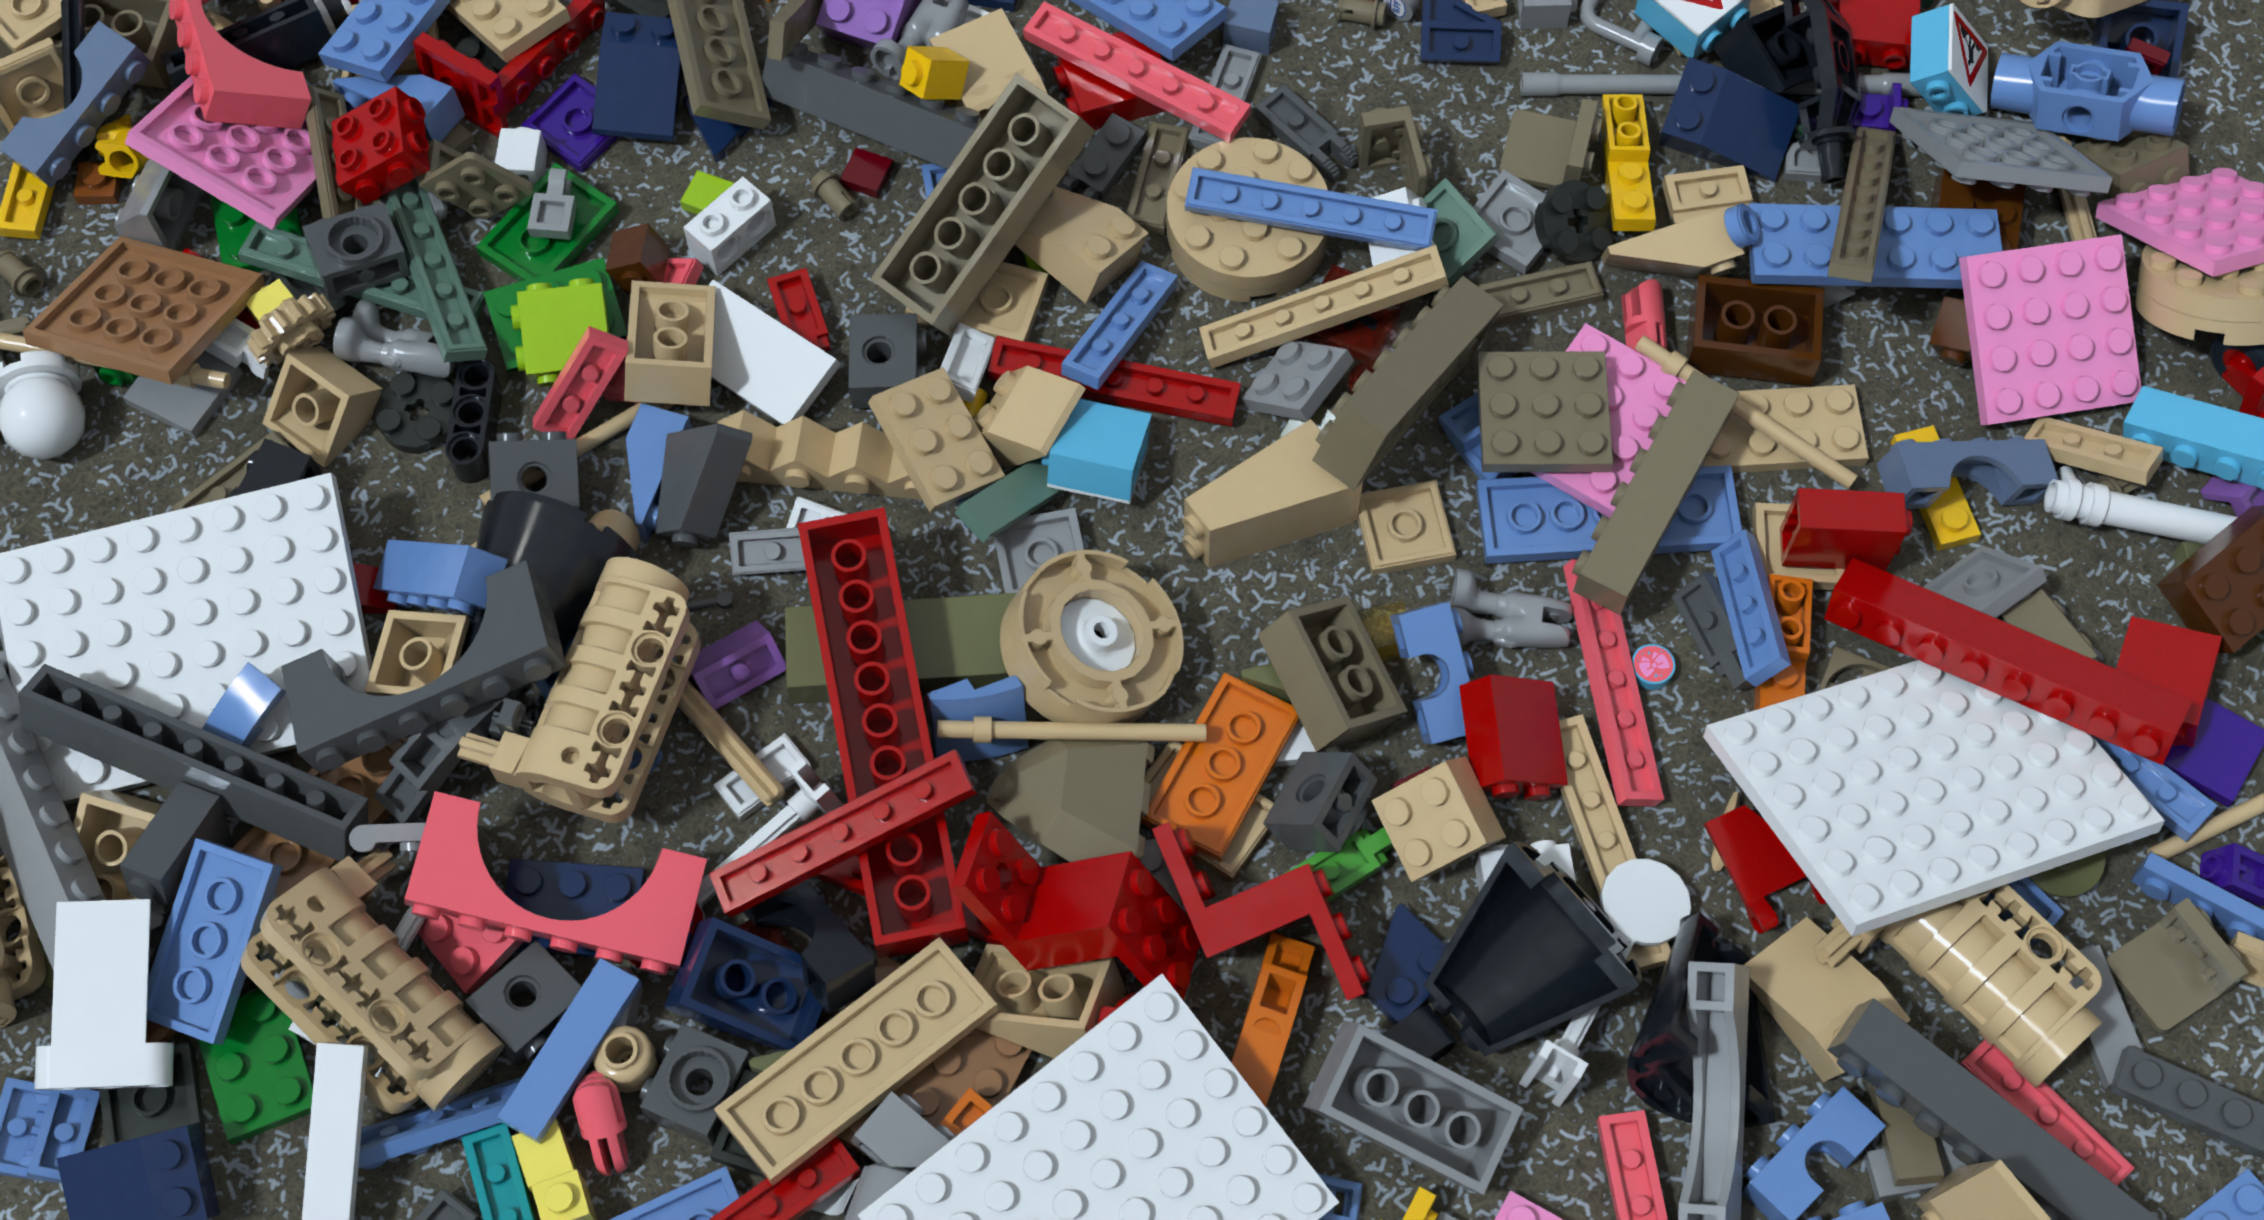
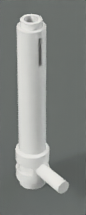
[2044,466,2238,545]

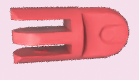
[1621,279,1667,355]
[573,1071,629,1176]

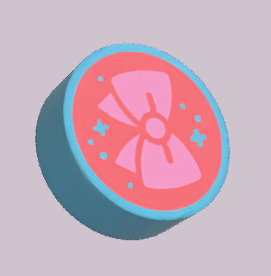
[1632,644,1675,690]

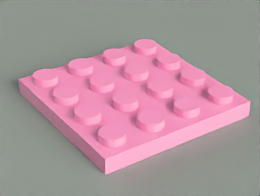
[125,76,317,230]
[2095,168,2264,277]
[1959,234,2141,425]
[1530,323,1686,518]

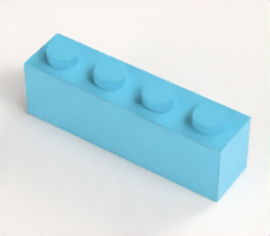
[2123,386,2264,490]

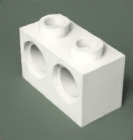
[683,176,776,276]

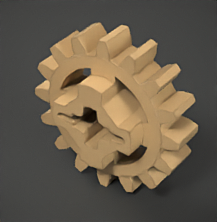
[246,292,336,366]

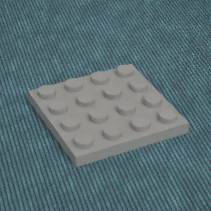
[1889,107,2113,197]

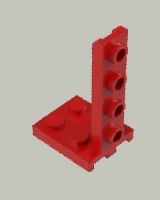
[413,0,606,138]

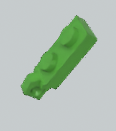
[1284,827,1394,902]

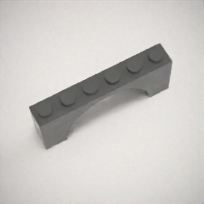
[281,560,567,773]

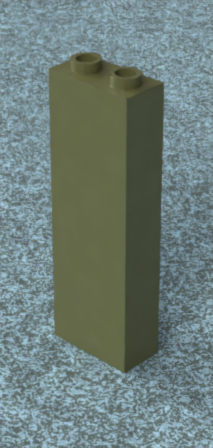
[785,593,1016,704]

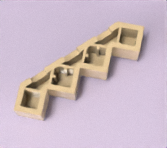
[718,410,922,500]

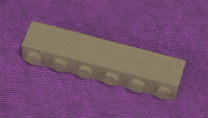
[1572,370,1740,615]

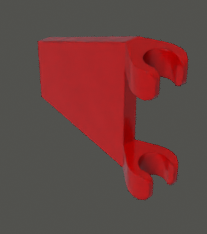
[1703,805,1826,934]

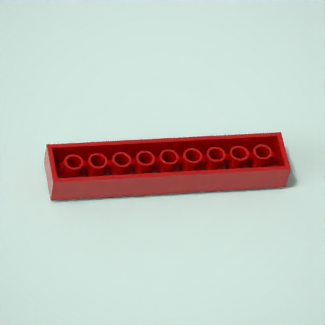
[798,507,969,958]

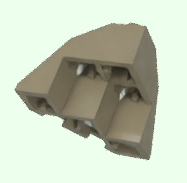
[986,740,1155,862]

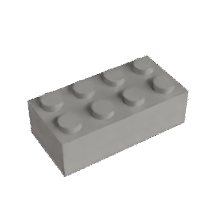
[1303,1021,1523,1195]

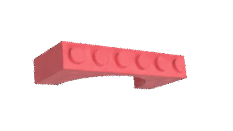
[169,0,312,129]
[404,791,707,975]

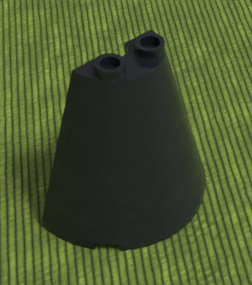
[459,491,640,659]
[1424,841,1642,1056]
[1627,913,1775,1127]

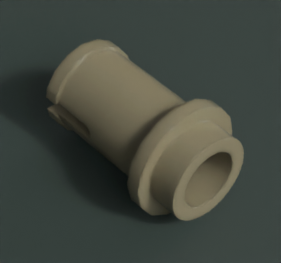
[1336,0,1387,29]
[810,169,860,221]
[0,250,44,297]

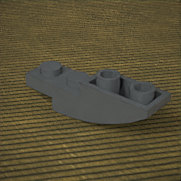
[373,686,525,823]

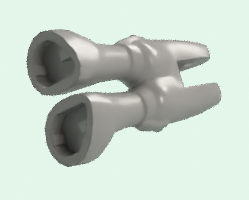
[870,0,969,81]
[333,300,462,378]
[1450,568,1573,649]

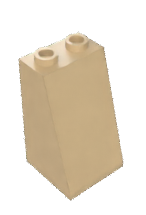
[1182,419,1363,568]

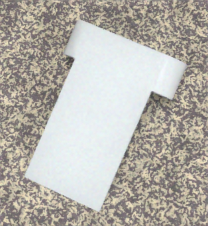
[34,899,174,1090]

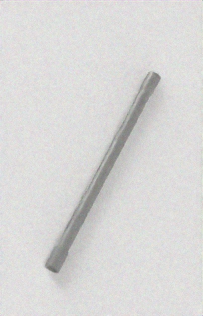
[1520,72,1920,97]

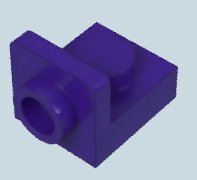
[1852,83,1908,131]
[2199,843,2264,906]

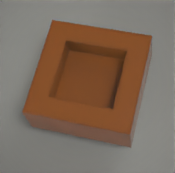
[73,162,122,205]

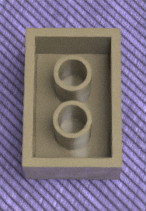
[1258,595,1408,752]

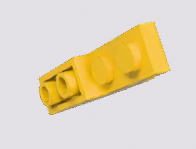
[1602,94,1656,231]

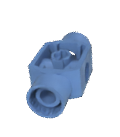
[1990,41,2186,142]

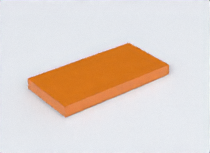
[1142,672,1300,862]

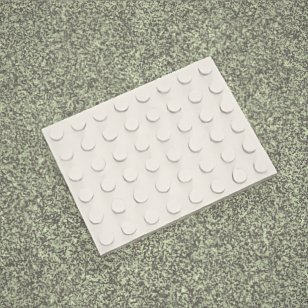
[0,473,372,805]
[1703,660,2165,937]
[857,974,1339,1220]

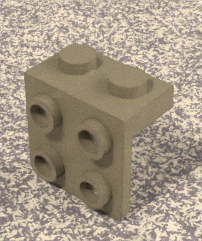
[1499,98,1602,189]
[1357,106,1432,198]
[2073,131,2190,199]
[419,139,533,220]
[2106,897,2249,1033]

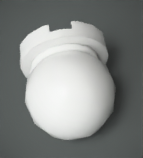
[0,351,86,460]

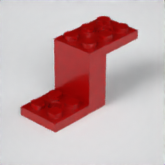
[950,811,1201,1001]
[1152,822,1371,1001]

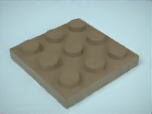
[1476,351,1613,472]

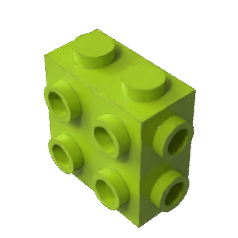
[511,278,610,387]

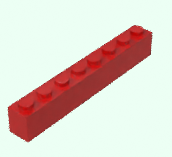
[1824,558,2193,765]

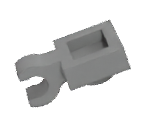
[527,168,577,240]

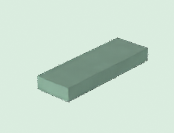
[955,457,1065,544]

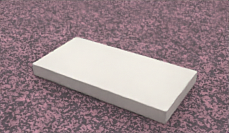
[708,280,841,425]

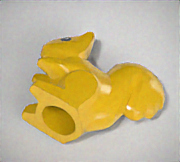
[95,114,149,179]

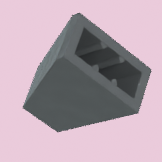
[655,423,753,547]
[120,781,234,906]

